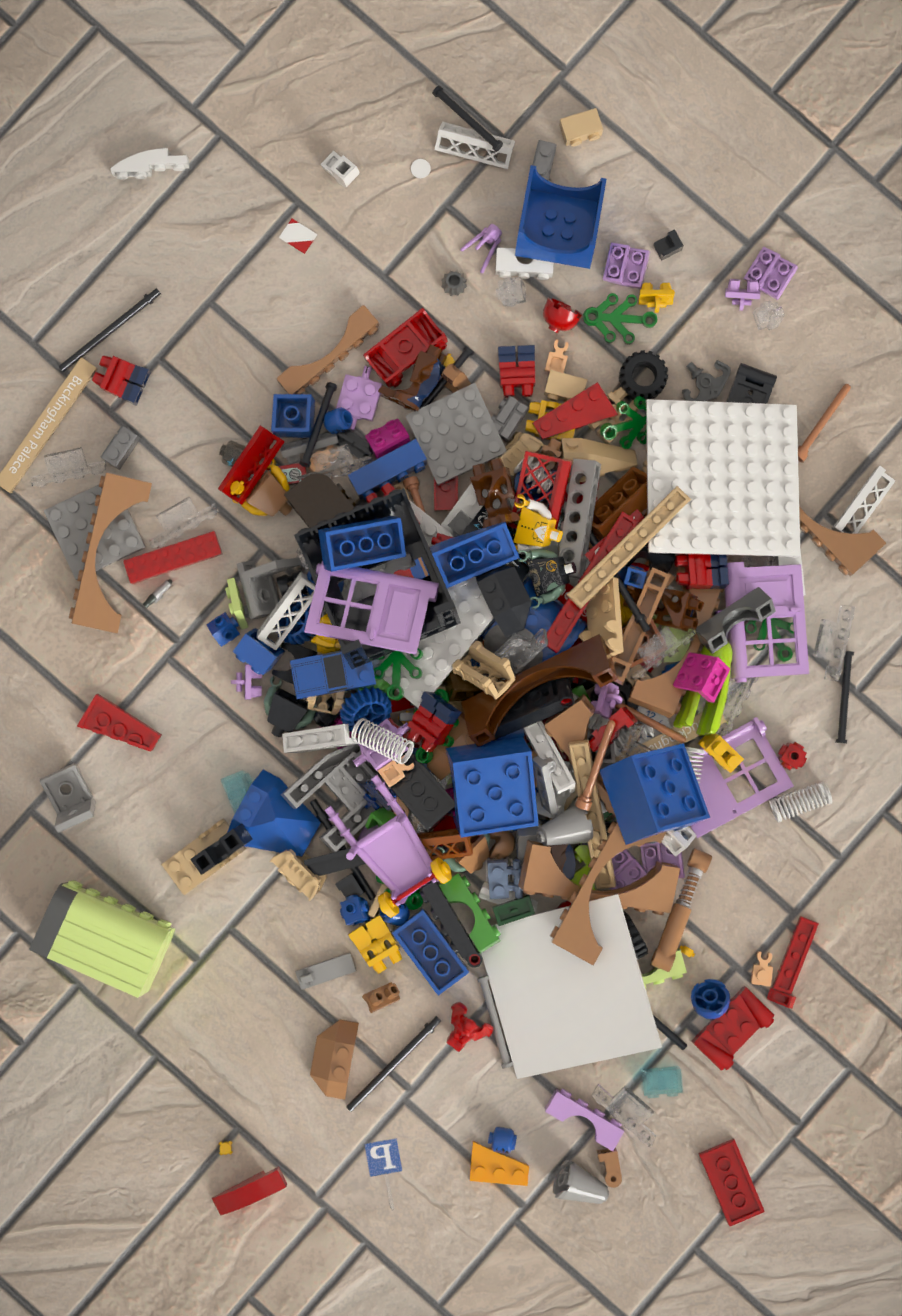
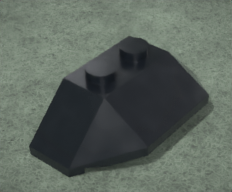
[475,564,532,638]

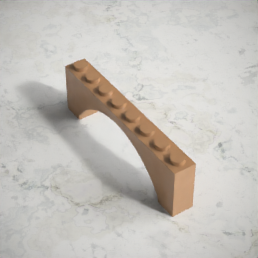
[69,473,152,634]
[799,506,886,576]
[627,567,724,718]
[544,694,645,847]
[550,821,667,966]
[518,840,680,915]

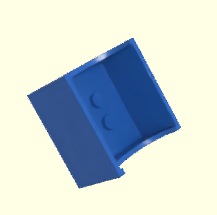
[515,165,607,269]
[446,737,539,838]
[600,743,710,845]

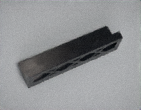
[304,848,366,876]

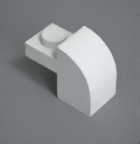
[321,151,360,188]

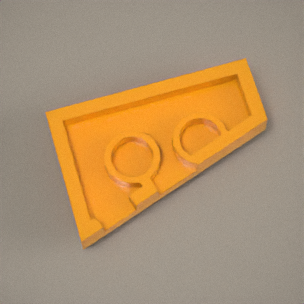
[470,1141,529,1186]

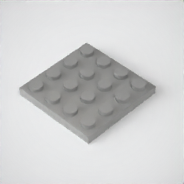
[406,383,507,486]
[44,485,146,580]

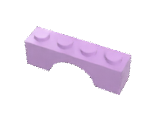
[545,1088,624,1151]

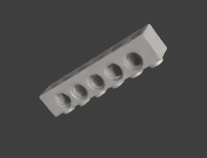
[557,459,601,579]

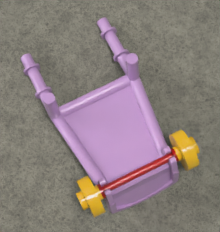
[325,775,452,918]

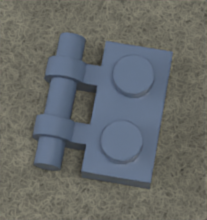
[487,859,523,899]

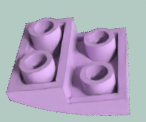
[603,243,650,289]
[743,246,798,300]
[640,842,685,878]
[610,849,647,890]

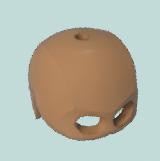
[488,831,515,859]

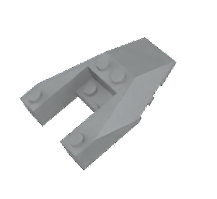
[281,744,391,852]

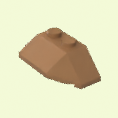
[427,712,475,781]
[310,1019,359,1100]

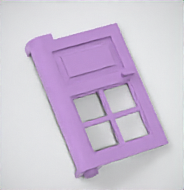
[304,561,439,654]
[725,562,809,683]
[690,717,794,838]

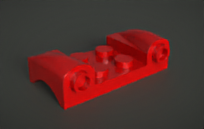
[363,308,448,388]
[691,986,774,1071]

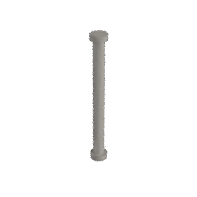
[477,975,513,1069]

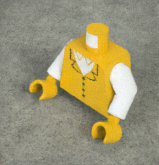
[513,494,563,554]

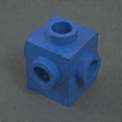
[206,612,240,647]
[340,895,370,926]

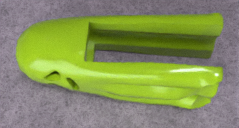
[673,642,733,736]

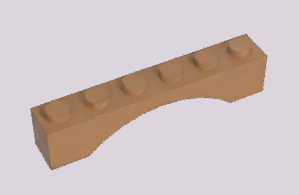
[276,305,379,394]
[612,567,670,685]

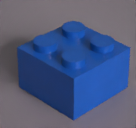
[271,394,315,438]
[232,628,285,675]

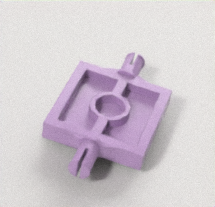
[336,366,383,430]
[352,718,411,772]

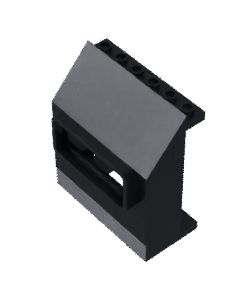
[294,488,461,669]

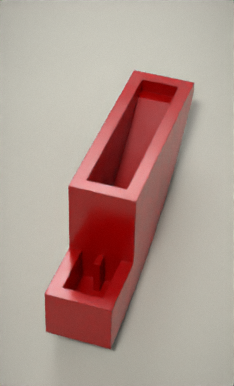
[212,1166,287,1216]

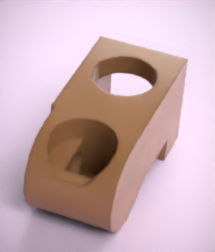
[442,364,471,393]
[597,1147,622,1188]

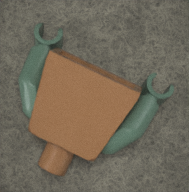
[430,834,490,874]

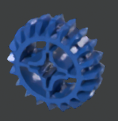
[275,593,316,645]
[340,686,392,734]

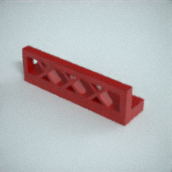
[218,425,285,505]

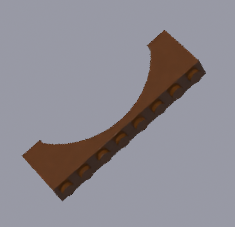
[461,634,618,747]

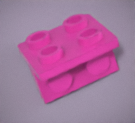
[365,418,411,459]

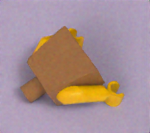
[232,459,292,517]

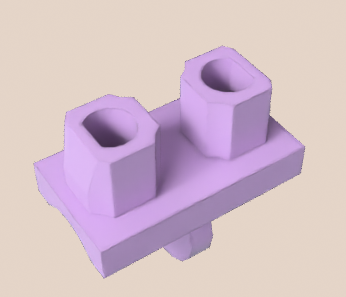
[725,279,760,311]
[231,665,262,700]
[591,683,623,719]

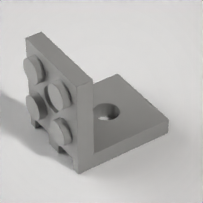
[241,558,301,617]
[40,763,96,833]

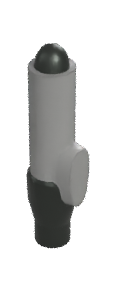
[143,579,172,608]

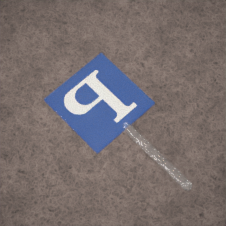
[364,1138,402,1211]

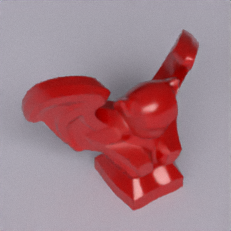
[446,1002,493,1052]

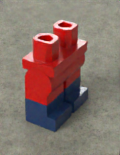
[498,345,535,398]
[92,356,151,406]
[674,554,729,589]
[407,691,461,752]

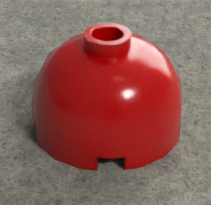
[543,298,582,333]

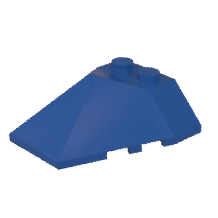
[227,769,321,857]

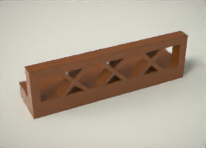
[417,828,473,860]

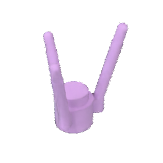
[460,224,502,274]

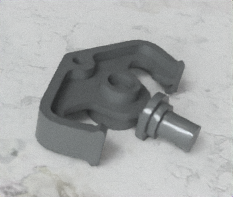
[682,360,731,401]

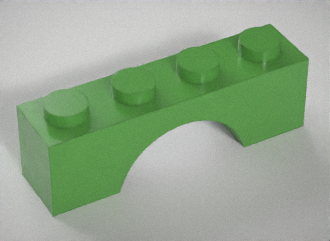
[439,873,501,953]

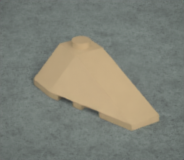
[560,438,638,482]

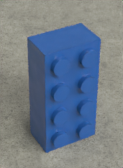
[348,439,427,501]
[318,516,406,572]
[392,908,469,996]

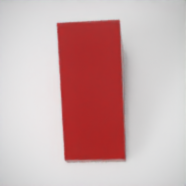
[391,697,414,713]
[767,988,796,1009]

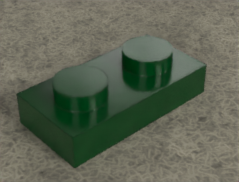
[492,895,535,926]

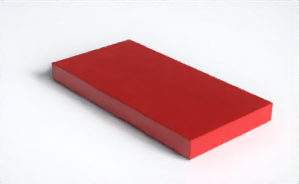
[698,1138,765,1227]

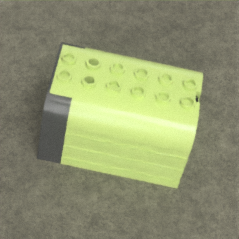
[29,880,175,998]

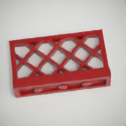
[509,451,573,529]

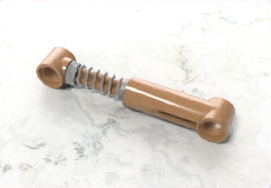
[650,848,712,972]

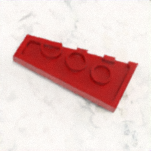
[532,382,618,440]
[77,694,162,752]

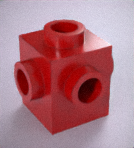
[778,742,807,770]

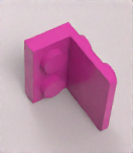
[673,652,730,703]

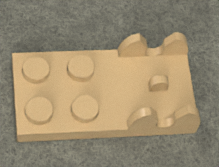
[579,577,624,657]
[161,818,246,895]

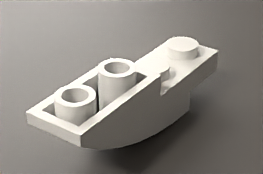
[111,148,189,180]

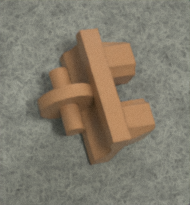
[539,438,562,471]
[362,982,400,1013]

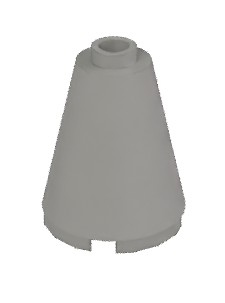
[536,805,593,846]
[553,1160,609,1204]

